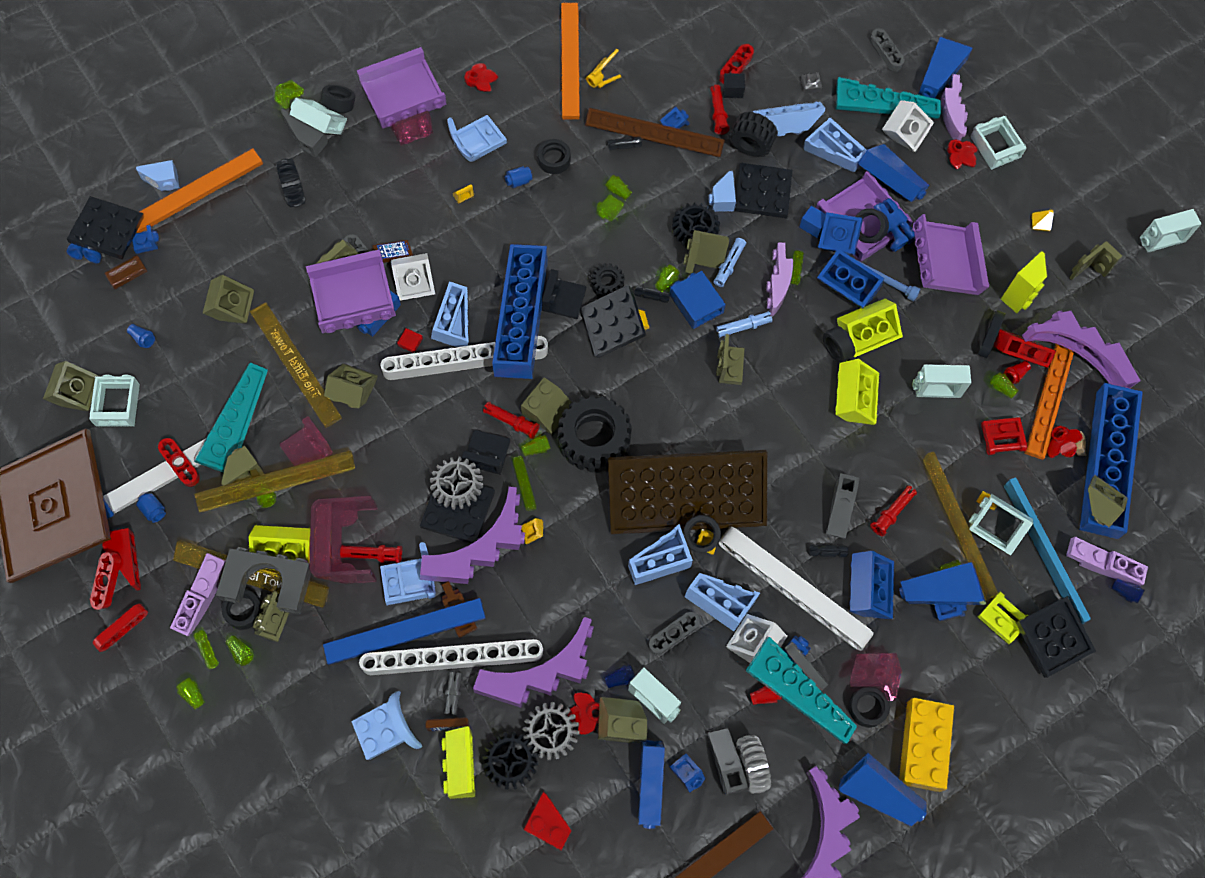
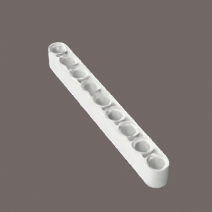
[381,336,548,380]
[718,526,873,651]
[359,639,543,675]

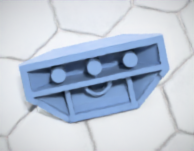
[752,102,825,136]

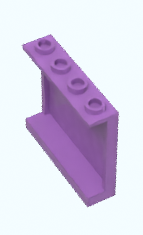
[357,47,446,129]
[816,171,913,262]
[913,214,989,295]
[306,249,396,333]

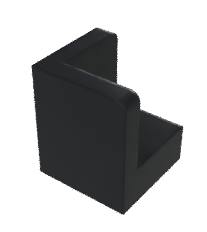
[723,73,745,98]

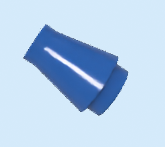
[127,324,155,348]

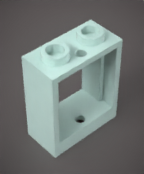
[290,98,348,135]
[970,116,1026,170]
[1140,209,1201,253]
[913,365,971,398]
[89,375,140,426]
[968,494,1033,555]
[628,668,681,724]

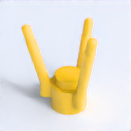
[586,49,621,88]

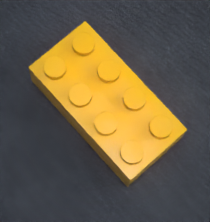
[899,698,954,792]

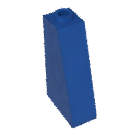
[918,37,972,99]
[858,144,929,202]
[899,562,986,605]
[638,740,665,829]
[838,753,927,826]

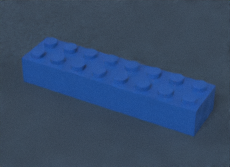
[492,244,548,379]
[1079,383,1143,539]

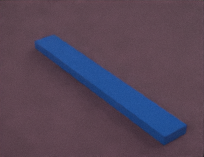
[323,598,486,665]

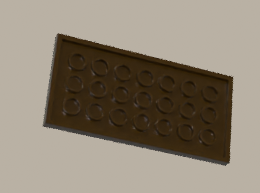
[608,450,767,534]

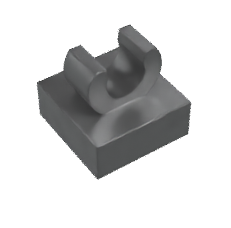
[801,73,822,93]

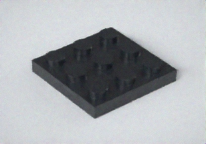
[734,162,793,219]
[67,196,144,260]
[581,285,647,358]
[420,475,495,544]
[1015,596,1096,678]

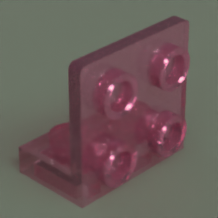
[392,111,433,145]
[280,416,333,474]
[850,653,902,701]

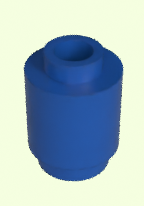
[505,166,532,188]
[136,493,166,523]

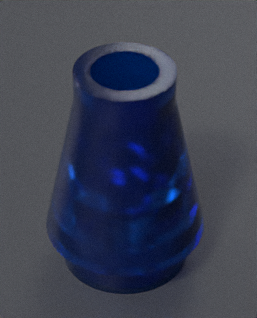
[1111,578,1145,603]
[604,665,635,689]

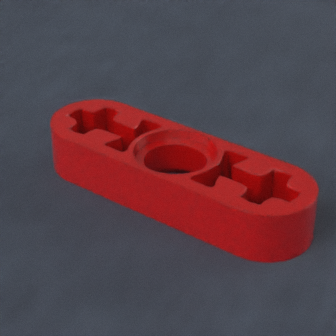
[719,44,754,84]
[158,438,200,487]
[90,552,121,610]
[93,604,148,652]

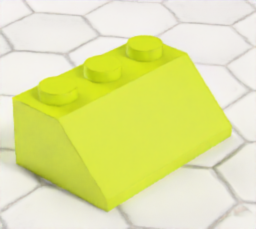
[1001,251,1047,313]
[837,298,903,358]
[835,359,879,425]
[249,525,315,573]
[442,727,475,799]

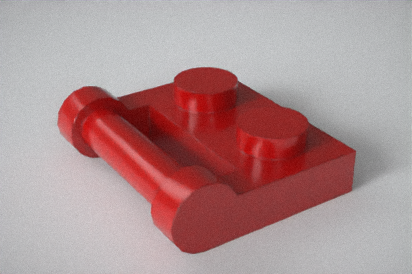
[981,417,1027,455]

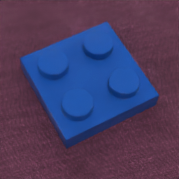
[818,212,863,255]

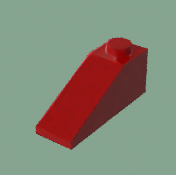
[993,329,1056,368]
[102,528,141,591]

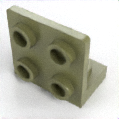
[1069,241,1122,280]
[716,334,744,385]

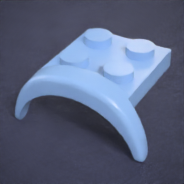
[447,115,507,162]
[380,542,436,605]
[352,691,422,760]

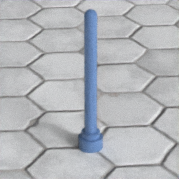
[855,259,921,302]

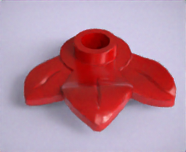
[464,63,498,92]
[947,139,978,169]
[1047,426,1083,458]
[567,693,600,735]

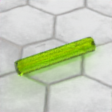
[513,456,536,511]

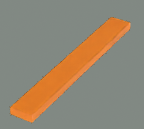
[561,3,580,119]
[136,149,263,233]
[1024,344,1074,460]

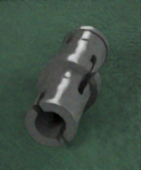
[444,672,462,716]

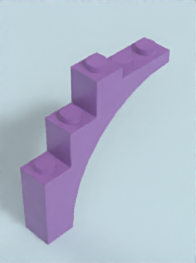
[1022,311,1140,389]
[420,487,525,584]
[473,617,594,708]
[802,766,860,878]

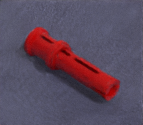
[710,85,730,135]
[483,402,540,439]
[870,485,917,536]
[340,545,403,563]

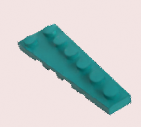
[836,77,941,118]
[194,363,268,473]
[746,637,857,744]

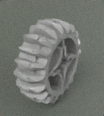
[430,457,483,509]
[523,702,580,760]
[736,735,771,794]

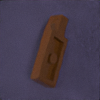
[442,581,477,638]

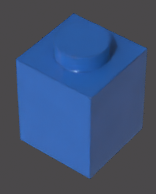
[799,206,826,238]

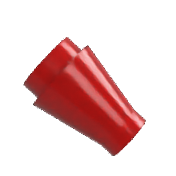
[1003,361,1031,384]
[750,686,781,705]

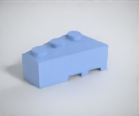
[804,118,867,172]
[431,281,469,347]
[629,525,693,585]
[684,573,760,631]

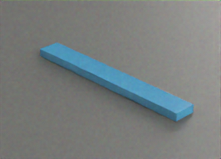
[1004,477,1091,624]

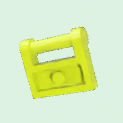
[978,591,1028,644]

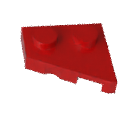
[524,792,571,851]

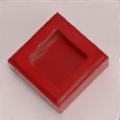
[397,328,423,353]

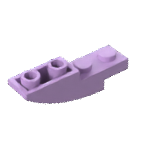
[941,74,967,140]
[766,243,793,316]
[1066,537,1148,585]
[170,553,226,636]

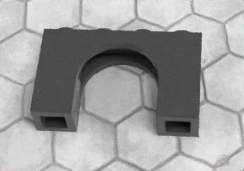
[216,547,313,615]

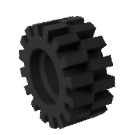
[591,263,625,298]

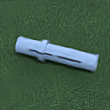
[713,238,746,287]
[716,311,772,338]

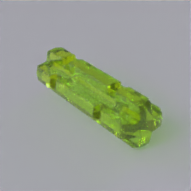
[790,250,804,285]
[194,630,219,669]

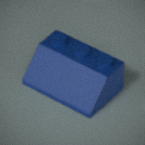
[817,249,884,308]
[849,551,894,619]

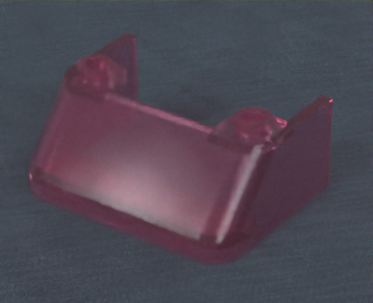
[309,496,377,584]

